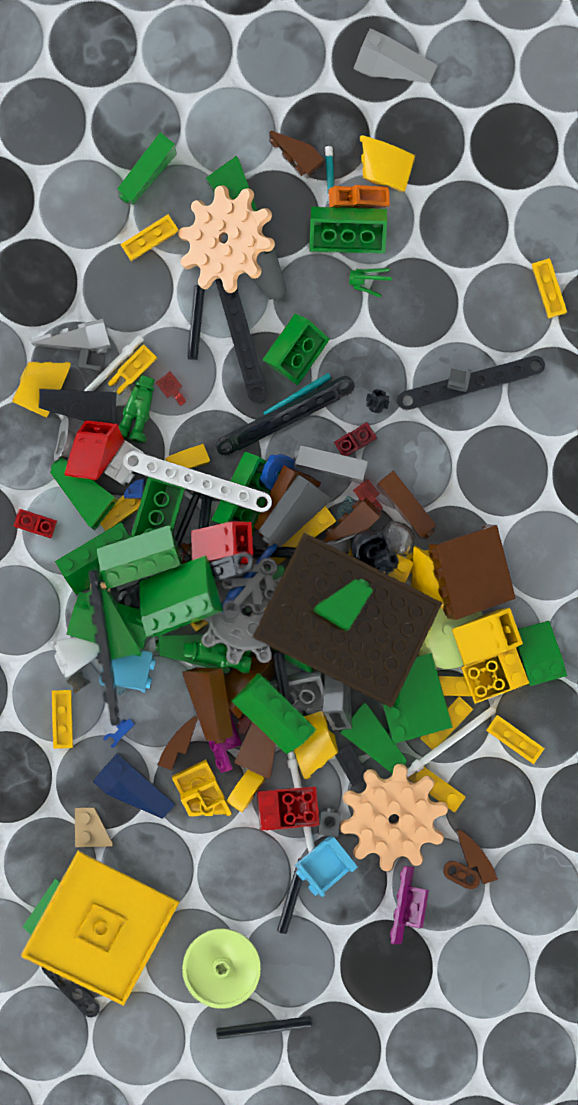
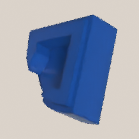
[124,479,145,499]

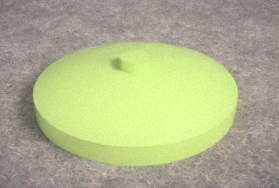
[418,608,483,669]
[183,928,261,1008]

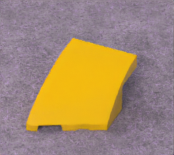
[360,135,415,192]
[12,362,71,418]
[411,546,444,609]
[294,711,338,780]
[172,759,232,816]

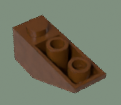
[269,130,324,179]
[323,498,382,542]

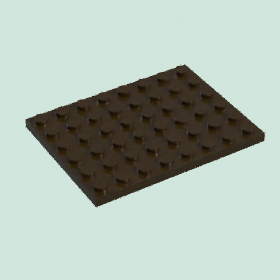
[252,532,442,708]

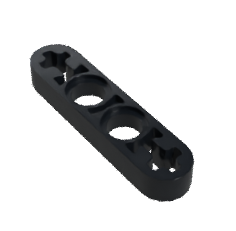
[41,967,100,1018]

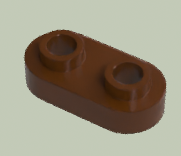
[443,860,480,890]

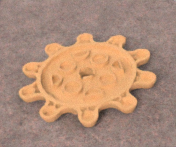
[178,185,275,293]
[339,764,448,872]

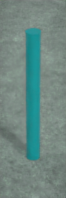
[263,373,332,415]

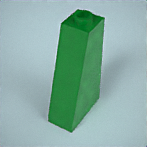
[117,132,177,205]
[206,156,258,211]
[50,457,118,531]
[86,586,142,659]
[155,634,230,672]
[340,702,407,774]

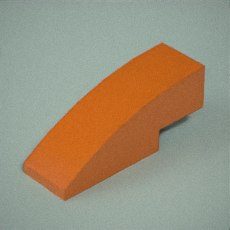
[328,185,390,208]

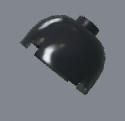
[351,530,391,568]

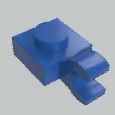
[103,719,135,748]

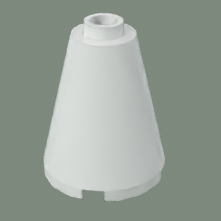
[51,637,100,678]

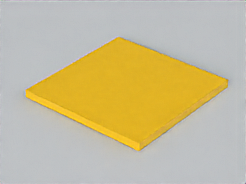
[21,851,180,1006]

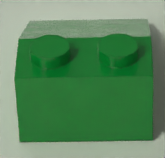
[517,621,567,686]

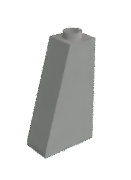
[293,446,368,484]

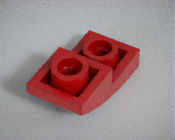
[13,508,57,539]

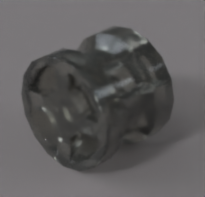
[66,670,91,694]

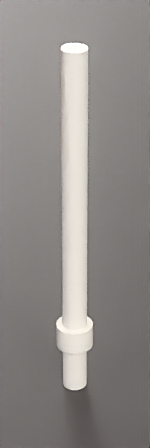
[59,335,144,419]
[407,706,496,778]
[287,750,315,852]

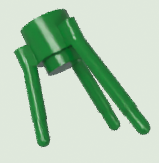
[349,268,392,298]

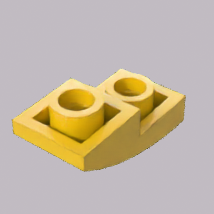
[165,444,210,469]
[227,770,265,813]

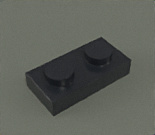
[335,744,366,787]

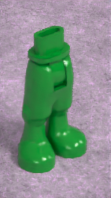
[118,375,155,444]
[183,641,251,674]

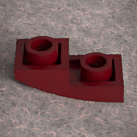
[334,422,377,456]

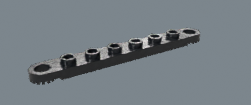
[215,279,267,403]
[398,355,545,411]
[215,376,355,456]
[117,552,255,608]
[89,569,120,726]

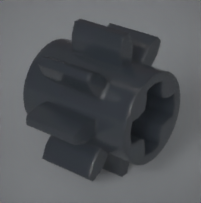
[366,389,390,413]
[374,549,399,574]

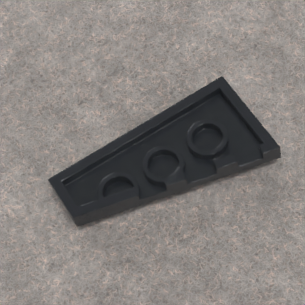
[39,389,117,424]

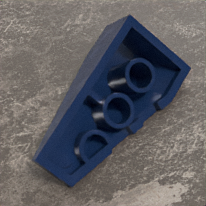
[93,753,176,819]

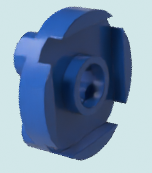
[260,454,297,491]

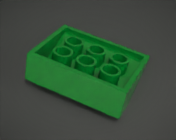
[139,556,223,637]
[383,653,453,744]

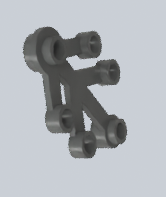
[221,558,277,618]

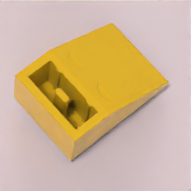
[451,608,523,665]
[461,647,529,704]

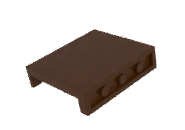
[428,524,516,620]

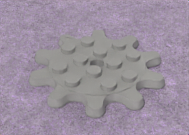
[202,561,281,664]

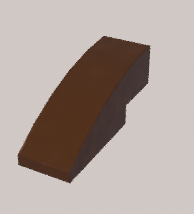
[157,716,198,770]
[456,829,498,884]

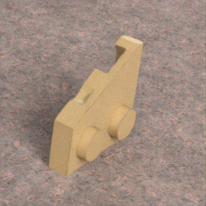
[75,807,113,847]

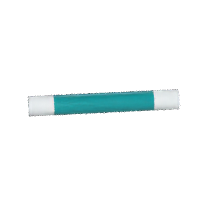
[325,146,335,204]

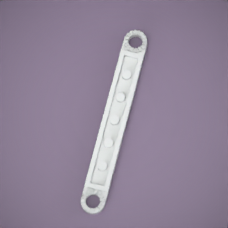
[123,451,272,512]

